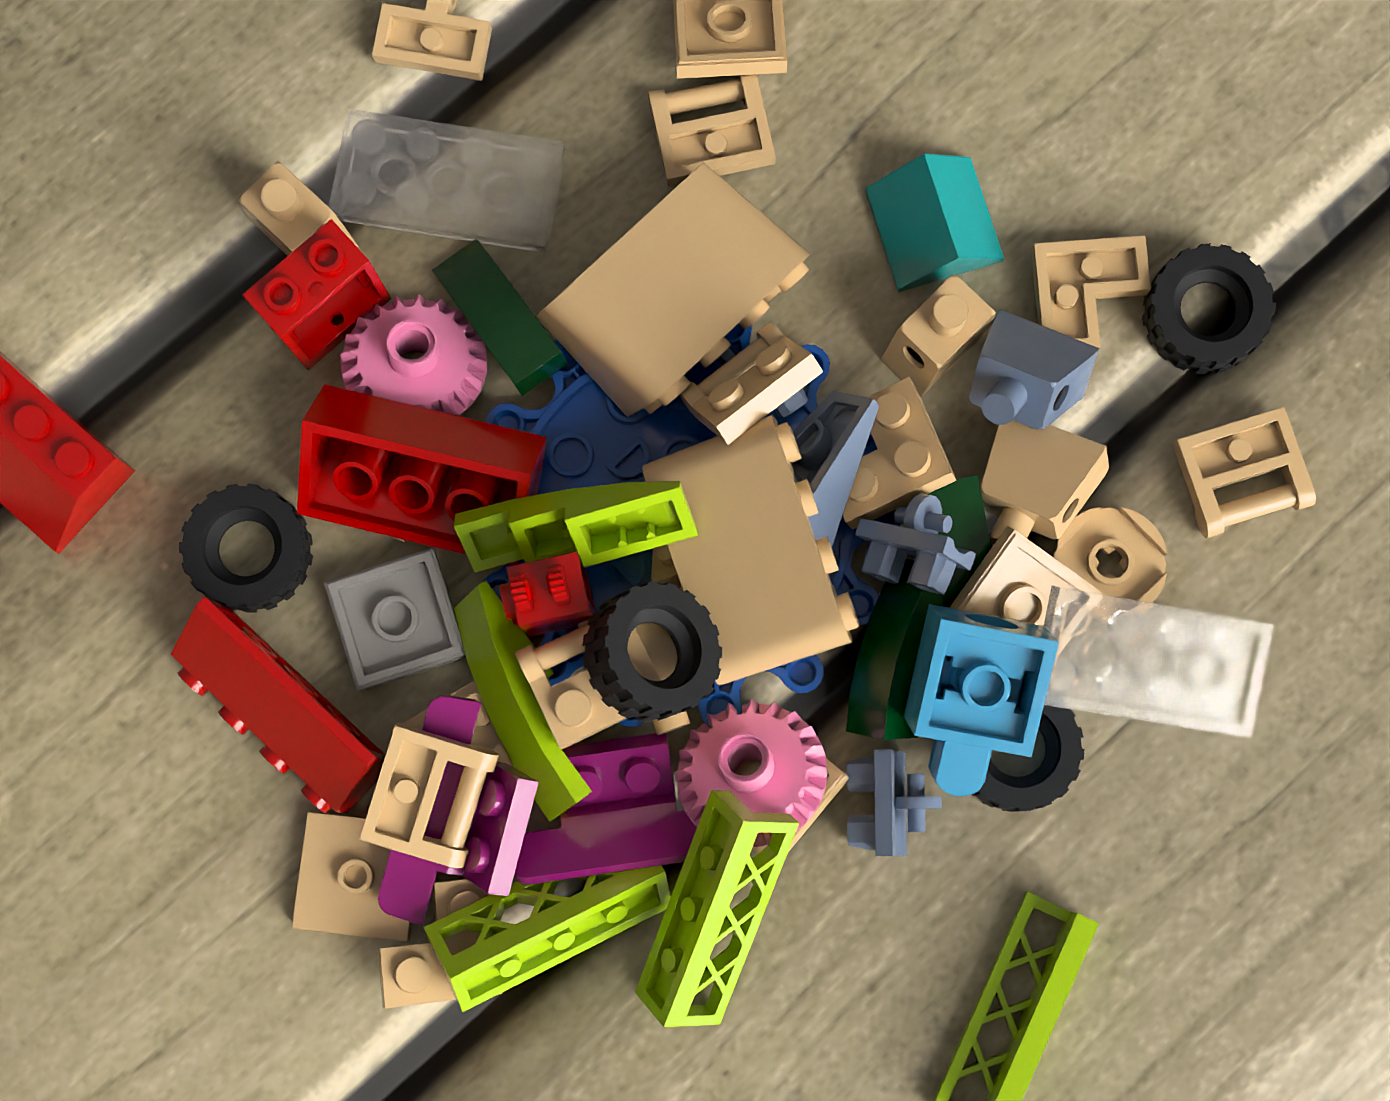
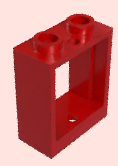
[243,219,392,370]

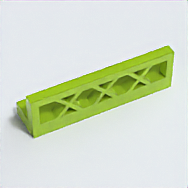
[635,790,799,1027]
[423,865,671,1012]
[933,891,1099,1101]

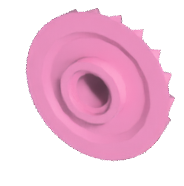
[340,294,488,416]
[675,699,827,847]

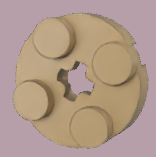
[1052,507,1167,622]

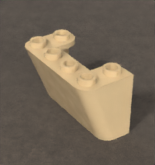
[536,162,810,417]
[642,415,859,686]

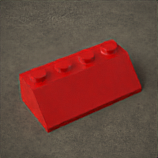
[0,351,135,554]
[297,384,547,566]
[171,596,386,813]

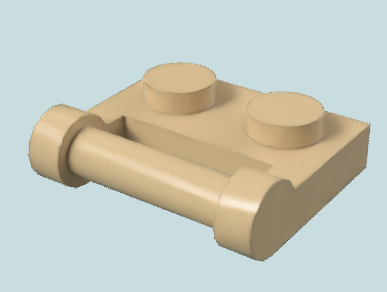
[648,75,776,186]
[679,322,823,445]
[1172,407,1316,538]
[515,624,661,749]
[359,723,499,868]

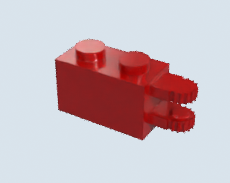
[500,552,596,637]

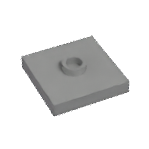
[324,547,466,692]

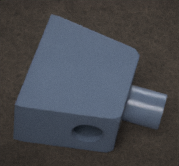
[968,309,1100,429]

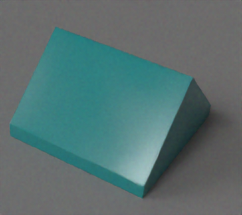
[865,154,1004,292]

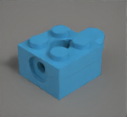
[903,604,1059,796]

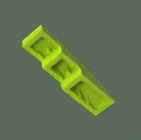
[454,481,698,573]
[454,581,592,822]

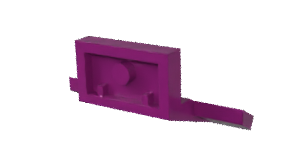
[378,695,538,926]
[514,733,697,885]

